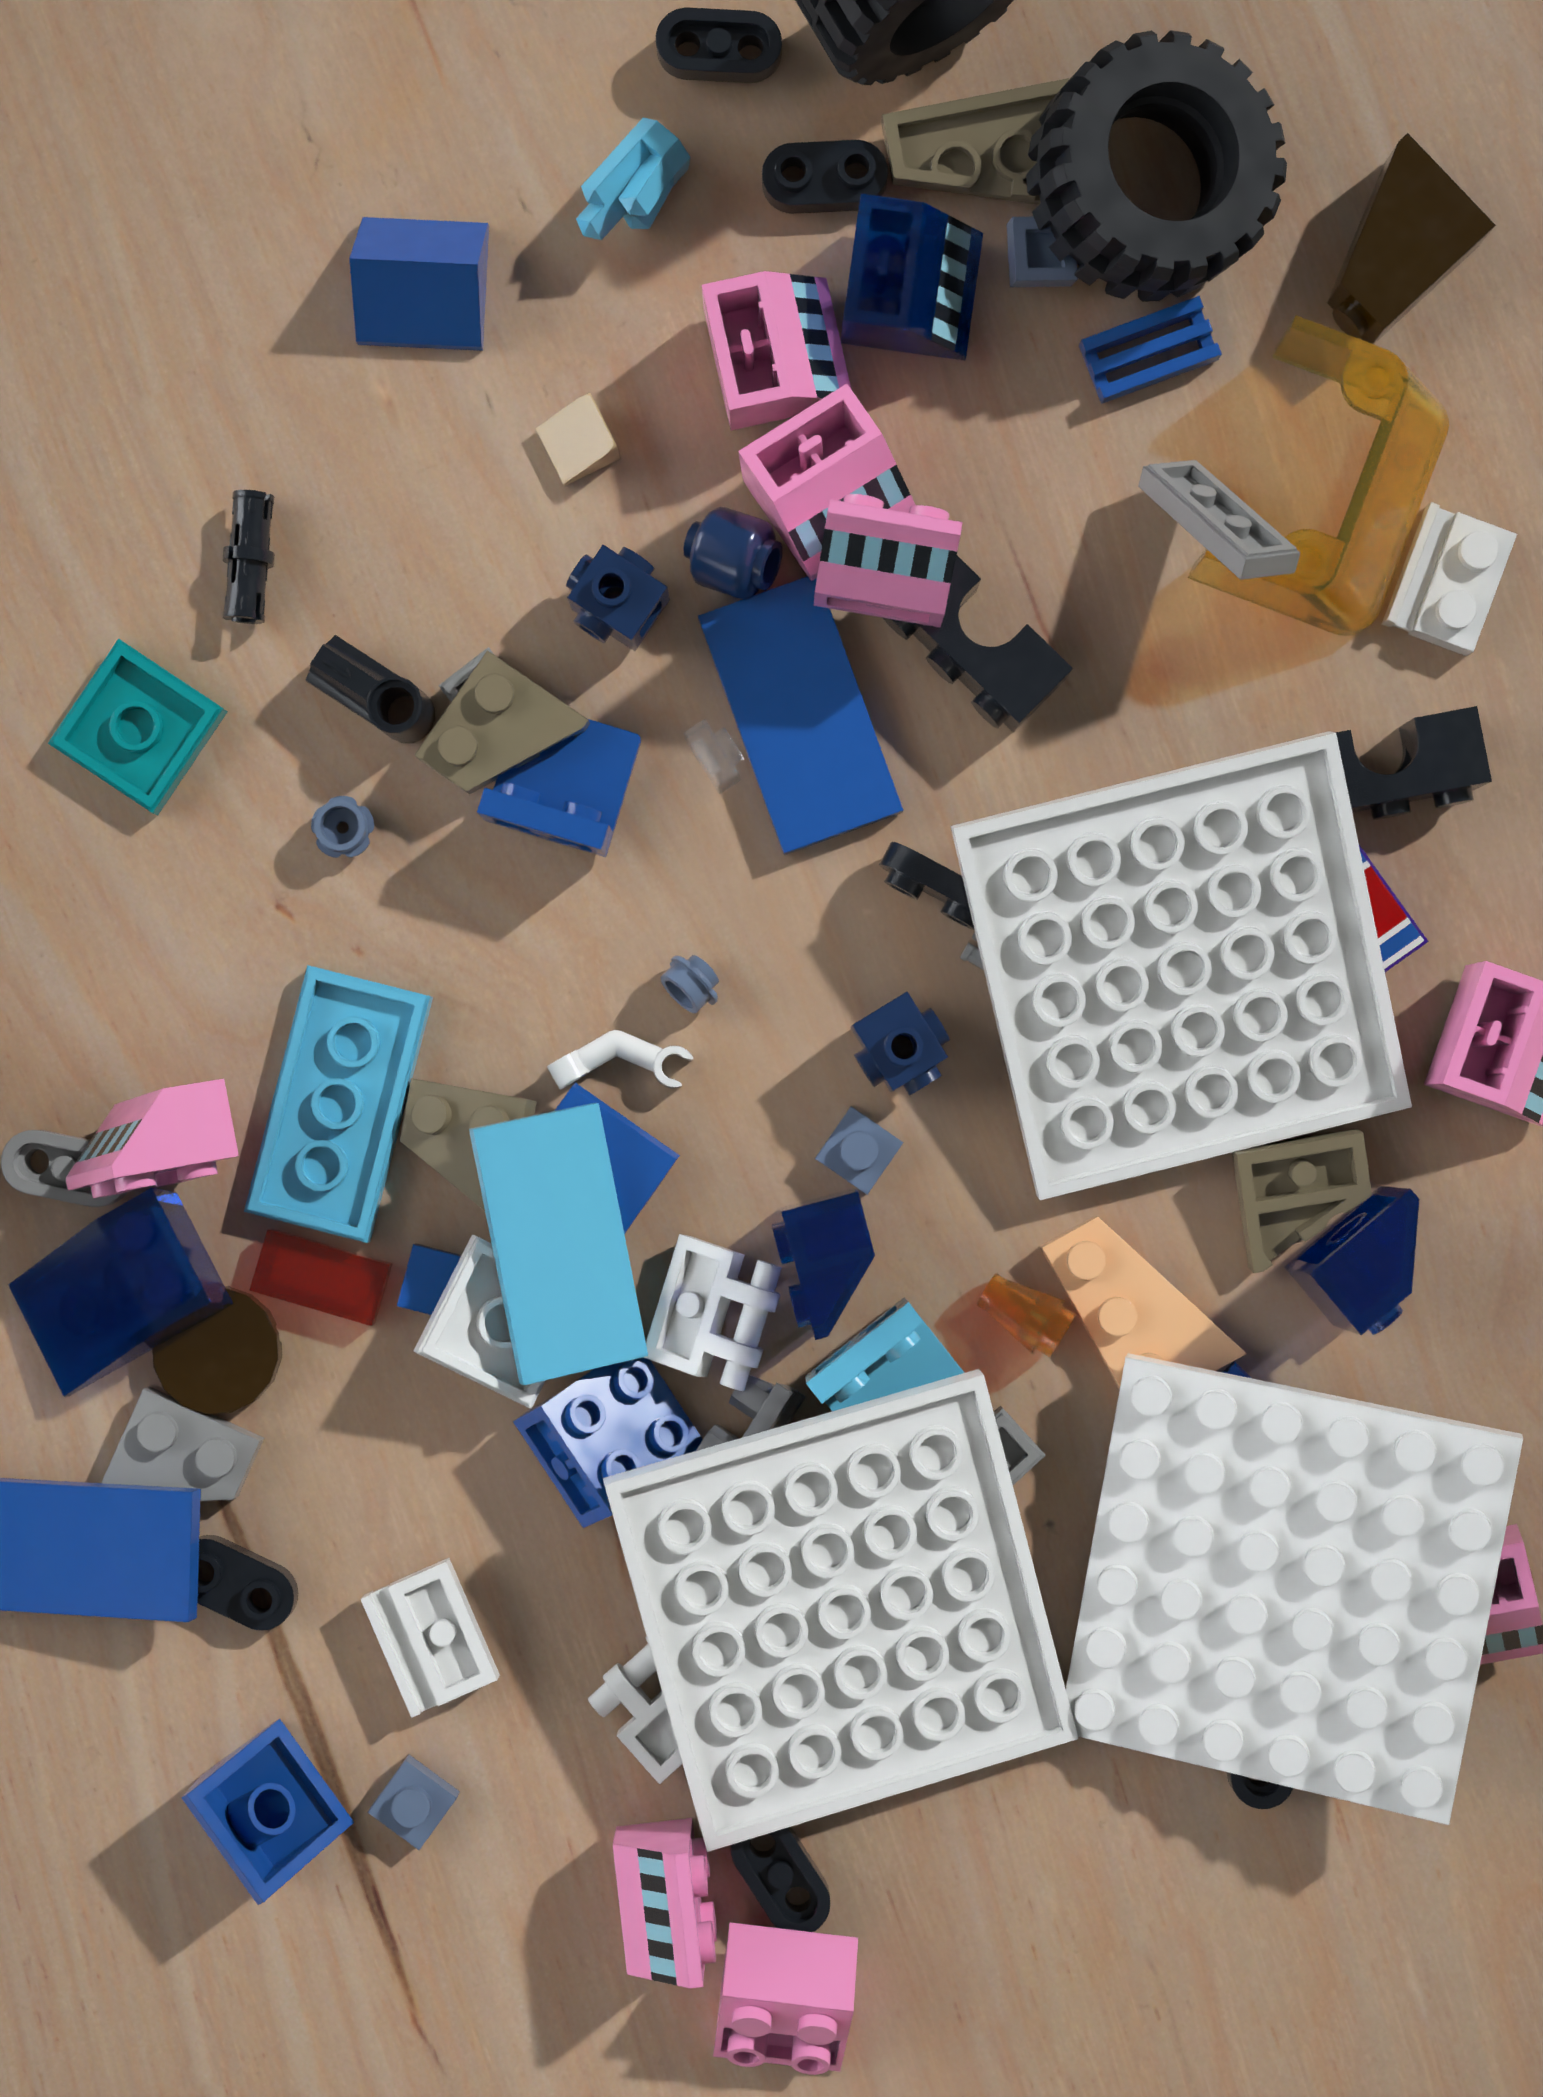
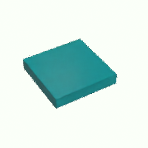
[48,638,228,816]

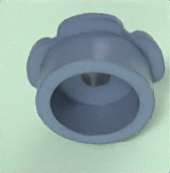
[311,796,374,858]
[660,955,719,1014]

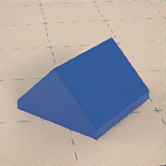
[349,217,489,351]
[181,1719,354,1905]

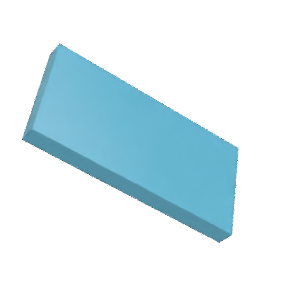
[244,965,433,1243]
[469,1103,648,1385]

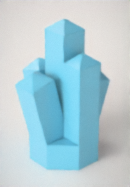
[576,117,691,240]

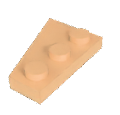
[1040,1216,1247,1390]

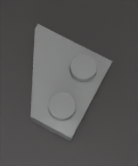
[101,1386,264,1501]

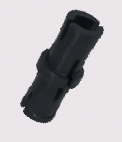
[222,490,275,624]

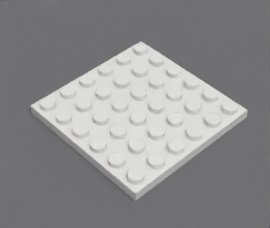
[951,731,1412,1200]
[1059,1353,1523,1825]
[603,1369,1078,1852]

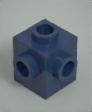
[566,544,670,651]
[850,991,950,1096]

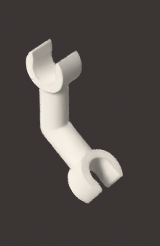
[547,1030,694,1090]

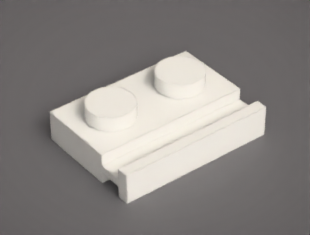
[1382,502,1517,656]
[360,1558,500,1718]

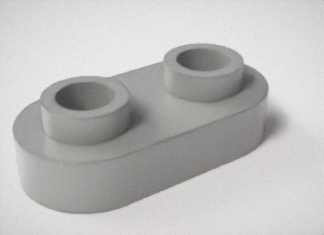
[1,1130,128,1207]

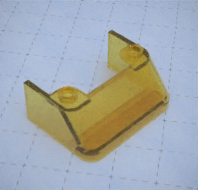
[1188,315,1449,636]

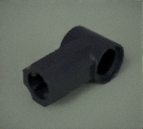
[306,635,435,743]

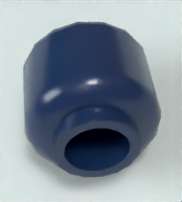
[683,507,783,600]

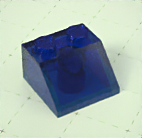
[1284,1186,1420,1335]

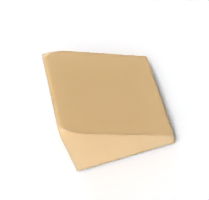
[536,392,620,486]

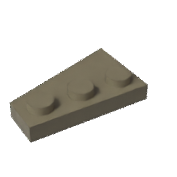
[881,78,1069,204]

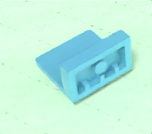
[805,1297,964,1411]

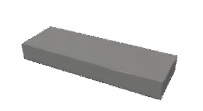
[1138,460,1301,580]

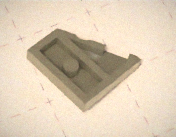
[415,650,590,794]
[400,1078,537,1211]
[1232,1129,1372,1273]

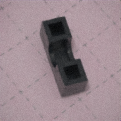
[883,555,1073,733]
[1336,706,1492,820]

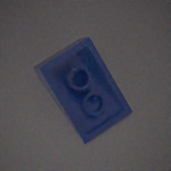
[8,1188,233,1397]

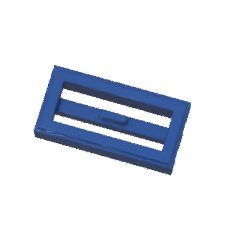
[1079,295,1222,404]

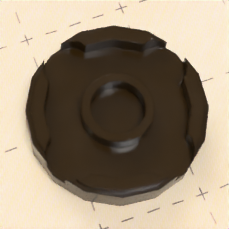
[152,1286,282,1414]

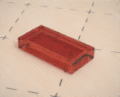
[249,1228,393,1326]

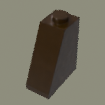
[1327,133,1496,348]

